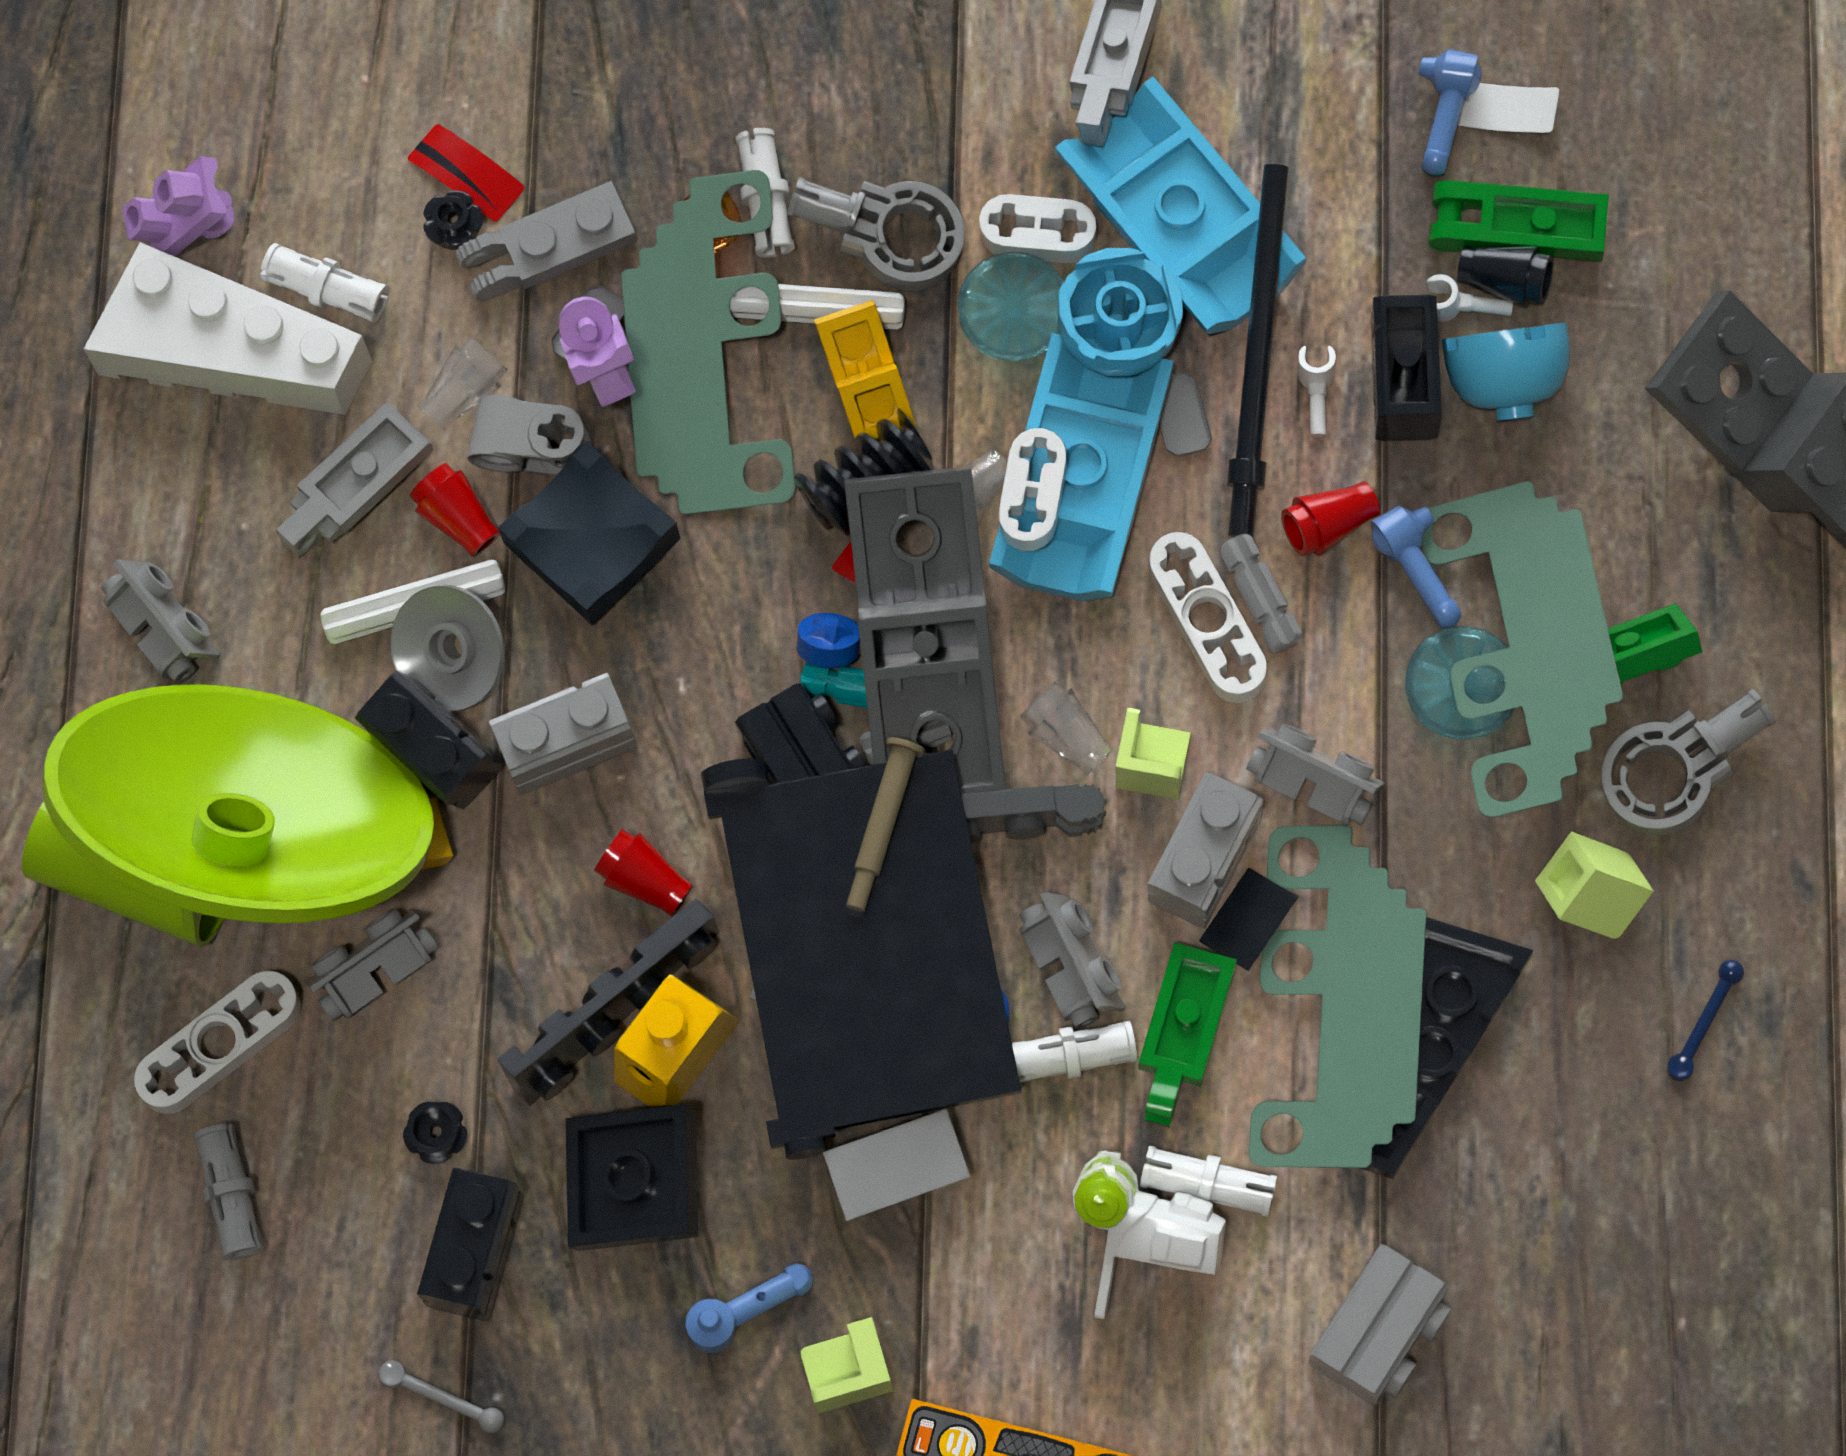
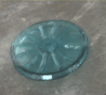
[958,252,1064,361]
[1405,626,1515,740]

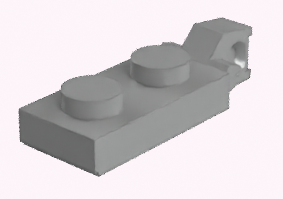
[1069,0,1162,147]
[276,402,433,559]

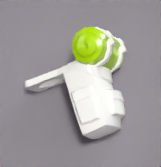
[1073,1150,1226,1319]

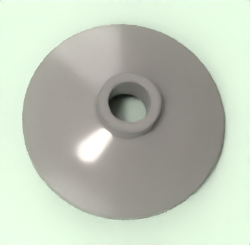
[391,585,504,711]

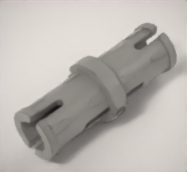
[193,1123,264,1260]

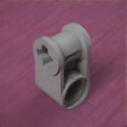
[467,395,593,476]

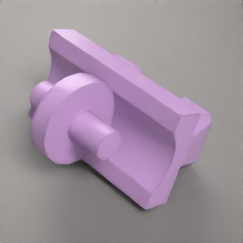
[123,156,234,257]
[558,296,636,407]

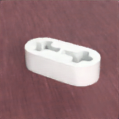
[979,194,1097,263]
[999,428,1067,551]

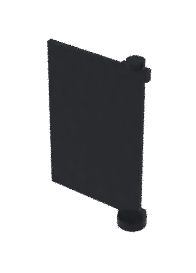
[701,750,1022,1160]

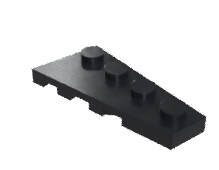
[1360,917,1534,1179]

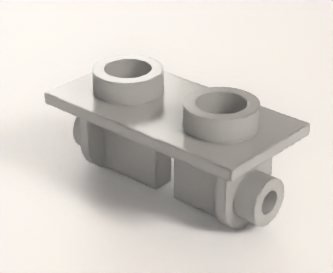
[101,559,221,684]
[1246,724,1385,826]
[1019,892,1126,1029]
[304,908,439,1021]

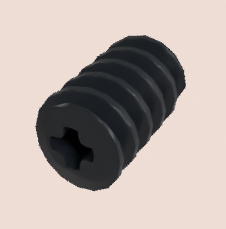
[793,408,934,537]

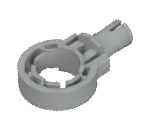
[787,177,964,291]
[1602,689,1776,835]

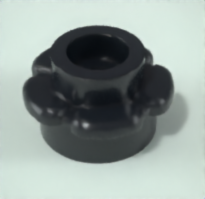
[423,190,483,250]
[403,1101,468,1164]

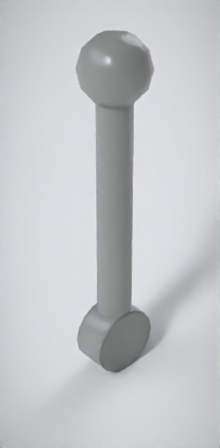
[379,1360,504,1433]

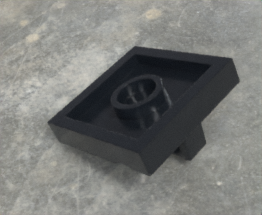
[565,1103,699,1251]

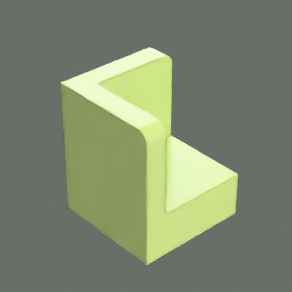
[1115,708,1191,800]
[1535,831,1654,939]
[801,1317,894,1414]

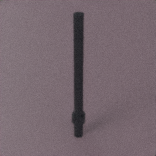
[1227,164,1289,538]

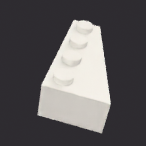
[84,242,373,415]

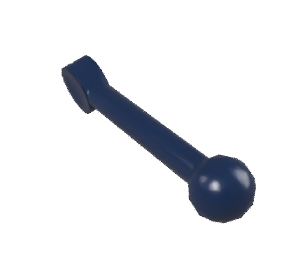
[1667,960,1744,1081]

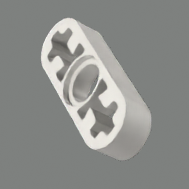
[1150,532,1267,703]
[134,971,301,1114]

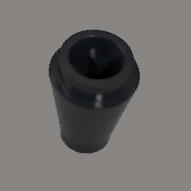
[1457,246,1554,308]

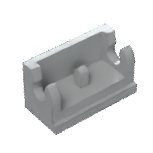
[822,1109,970,1221]

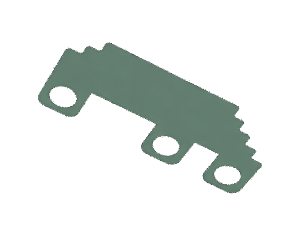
[621,170,795,515]
[1422,481,1624,817]
[1249,825,1426,1168]

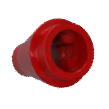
[409,463,500,557]
[1281,481,1380,556]
[594,829,693,917]

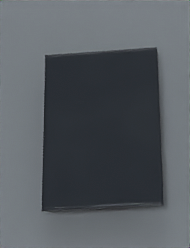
[1199,868,1298,971]

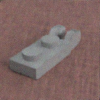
[455,180,637,301]

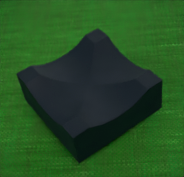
[498,441,681,625]

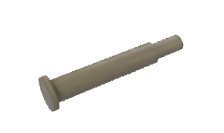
[846,737,925,912]

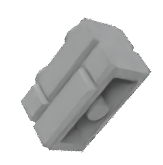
[489,672,638,796]
[1148,772,1264,929]
[1309,1244,1452,1406]

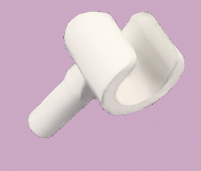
[1426,274,1513,322]
[1298,346,1336,438]

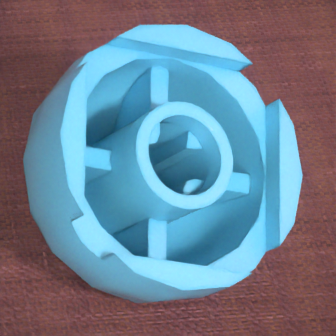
[1057,248,1183,376]
[1442,322,1570,421]

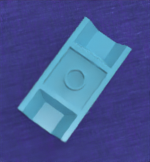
[1055,77,1306,334]
[989,333,1174,601]

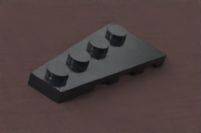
[497,898,719,1106]

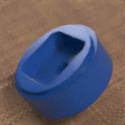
[796,613,860,668]

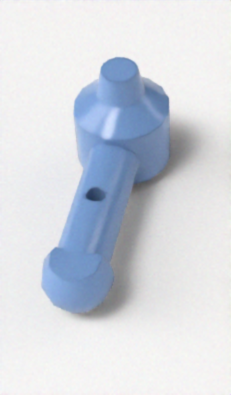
[1418,48,1482,176]
[1370,506,1462,628]
[685,1263,814,1353]

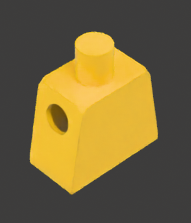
[614,974,739,1108]

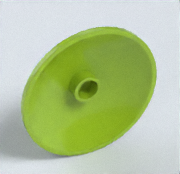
[22,684,434,947]

